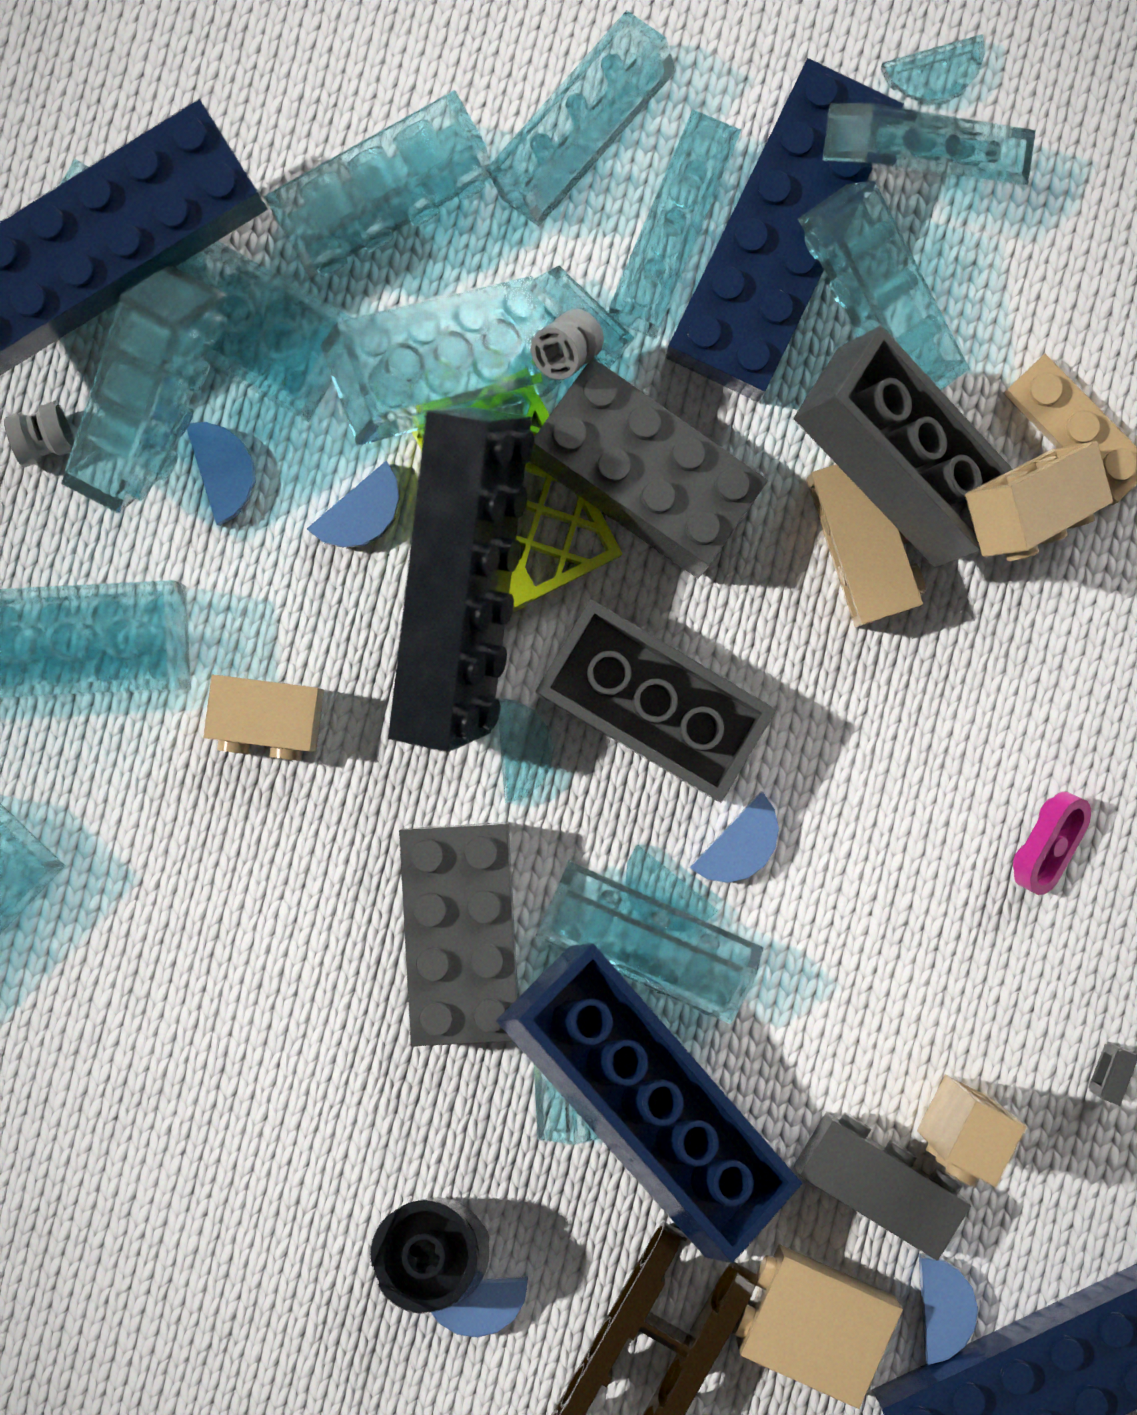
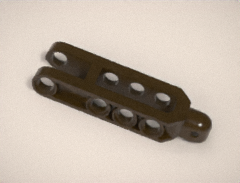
[551,1221,758,1415]

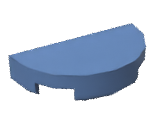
[185,422,256,526]
[307,461,400,548]
[689,791,779,883]
[918,1253,978,1365]
[431,1277,528,1338]

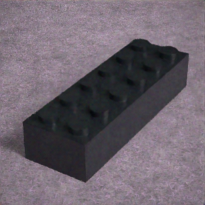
[388,407,535,753]

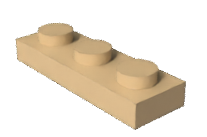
[1003,353,1137,505]

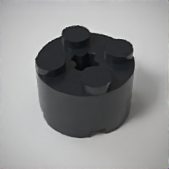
[370,1197,489,1313]

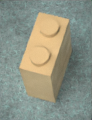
[733,1244,903,1409]

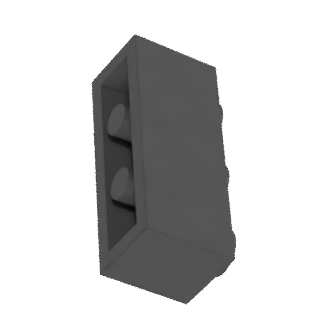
[794,1111,971,1261]

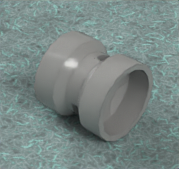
[530,309,604,380]
[4,401,75,468]

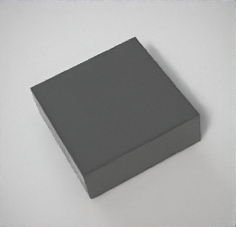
[1088,1042,1137,1106]

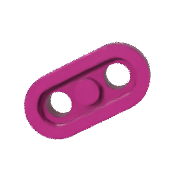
[1013,791,1091,895]

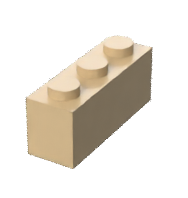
[965,441,1113,561]
[806,464,926,628]
[917,1074,1027,1187]

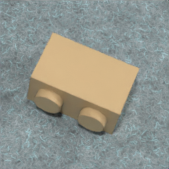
[203,674,324,761]

